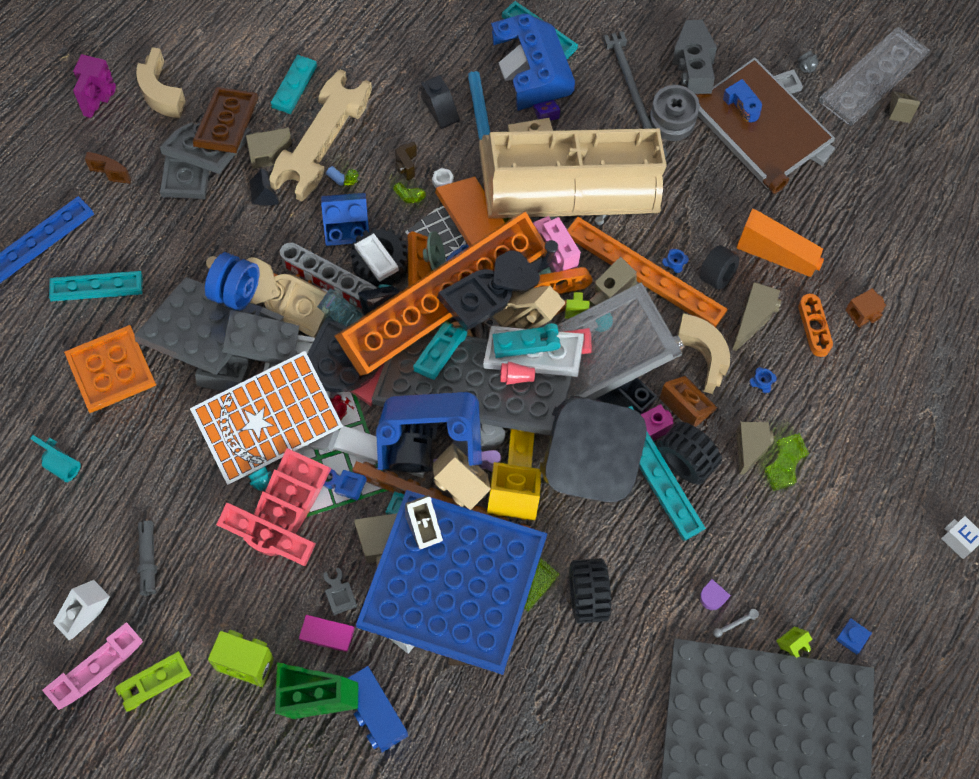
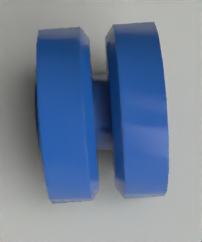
[205,252,260,311]

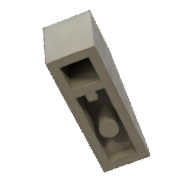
[732,282,781,351]

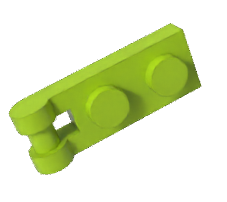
[115,651,191,711]

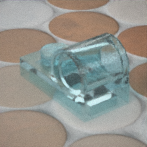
[317,288,364,327]

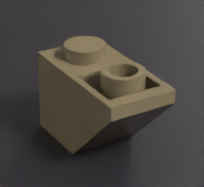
[246,128,292,169]

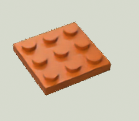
[64,325,157,413]

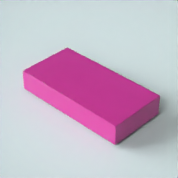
[299,615,355,653]

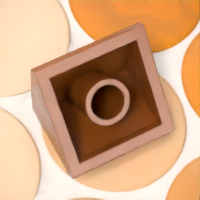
[659,376,717,427]

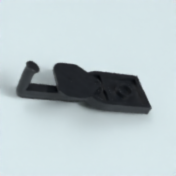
[437,240,558,331]

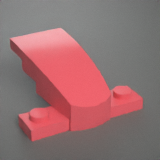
[216,448,331,566]

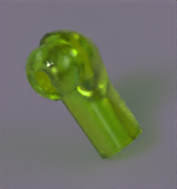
[393,182,426,203]

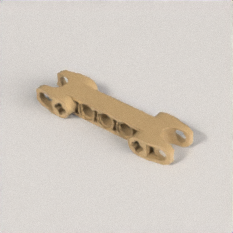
[269,69,372,201]

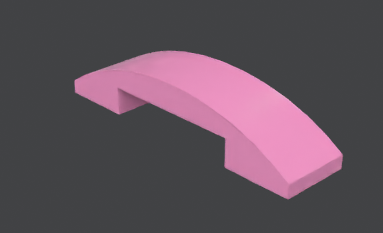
[42,622,143,710]

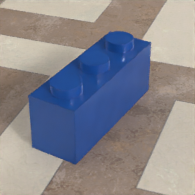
[348,666,408,753]

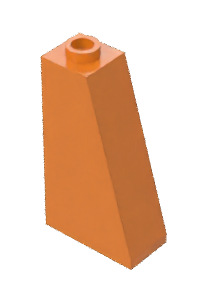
[737,208,824,277]

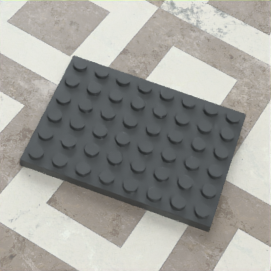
[661,639,874,779]

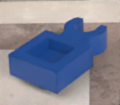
[324,469,367,501]

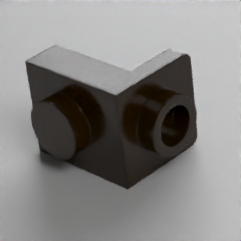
[395,142,417,181]

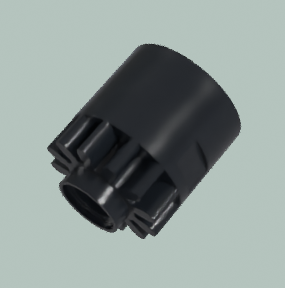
[389,423,433,473]

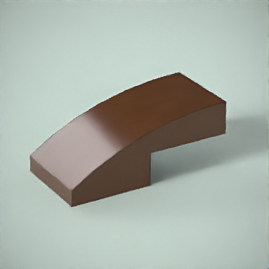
[85,152,131,184]

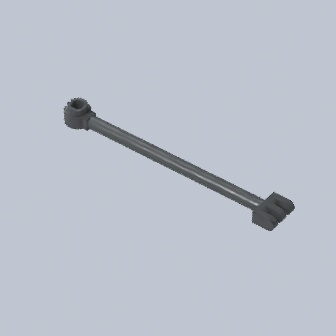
[603,31,667,160]

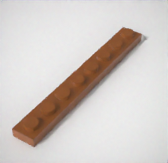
[352,461,532,529]

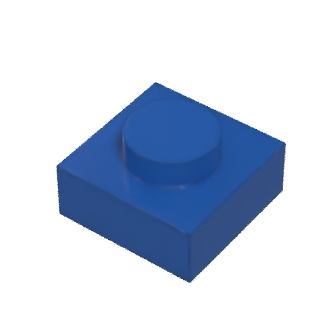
[836,618,872,655]

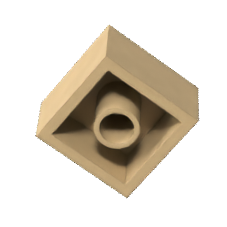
[433,443,491,510]

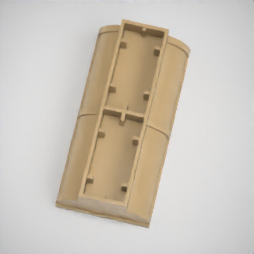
[479,128,667,218]

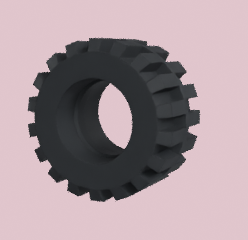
[351,227,408,287]
[657,421,722,485]
[569,558,611,624]

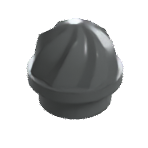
[797,51,818,73]

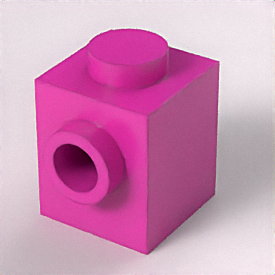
[641,404,673,441]

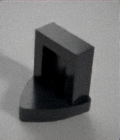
[249,169,279,206]

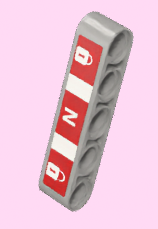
[280,243,376,310]

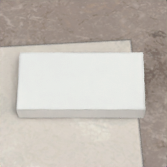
[355,234,399,282]

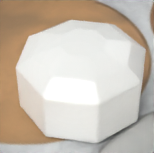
[432,168,454,188]

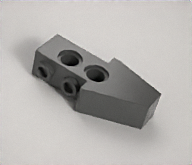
[672,20,717,94]

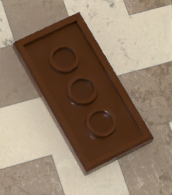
[193,87,258,153]

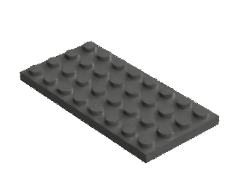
[371,330,573,436]

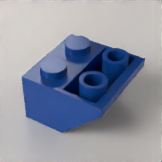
[321,193,369,246]

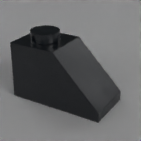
[421,75,460,129]

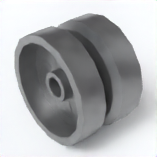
[649,85,700,141]

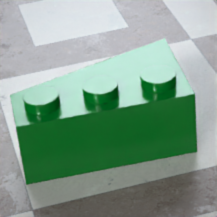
[275,662,358,719]

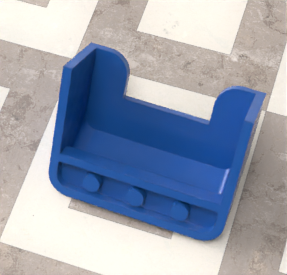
[491,14,575,111]

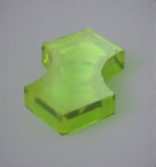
[764,433,809,491]

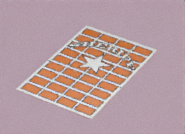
[190,351,343,485]

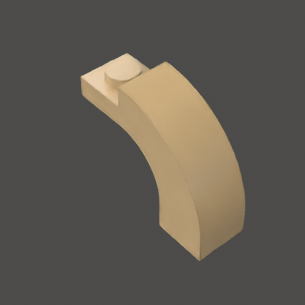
[136,47,186,118]
[676,314,730,394]

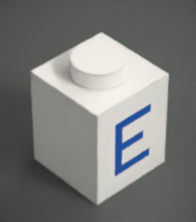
[941,516,979,559]

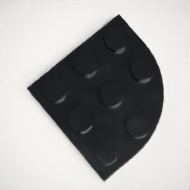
[307,317,381,393]

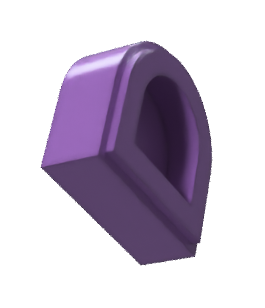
[700,579,731,610]

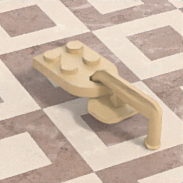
[206,256,335,338]

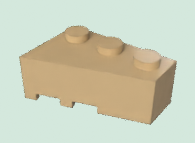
[492,286,565,329]

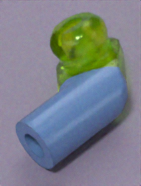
[326,166,359,186]

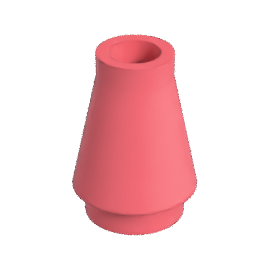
[500,361,535,385]

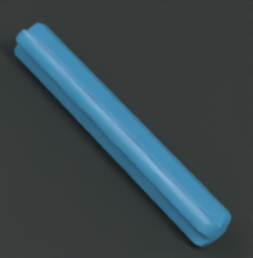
[468,71,490,140]

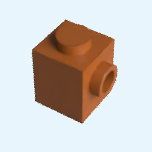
[845,288,886,328]

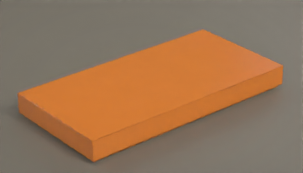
[435,177,505,246]

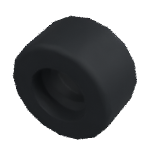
[700,245,740,290]

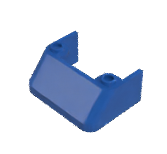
[376,392,482,470]

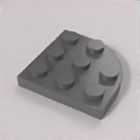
[160,122,251,174]

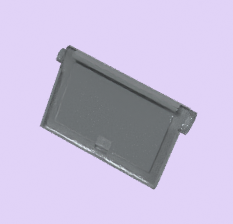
[557,282,684,400]

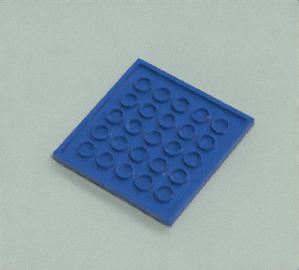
[356,490,547,675]

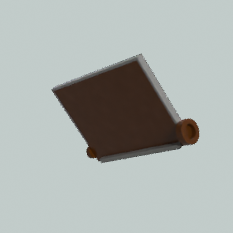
[695,58,835,194]

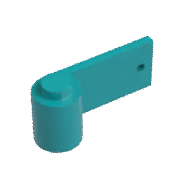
[30,435,81,482]

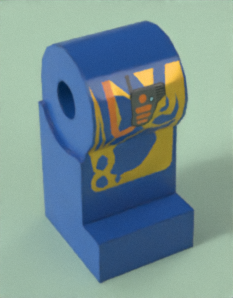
[723,79,762,122]

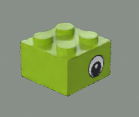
[208,630,274,688]

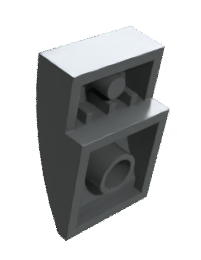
[195,355,254,391]

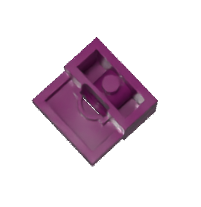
[73,54,116,118]

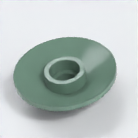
[423,231,446,270]

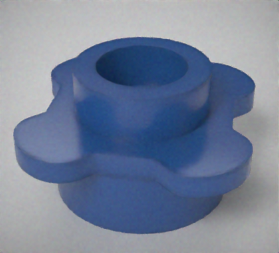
[662,249,689,273]
[750,367,777,393]

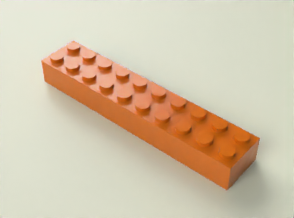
[335,211,545,375]

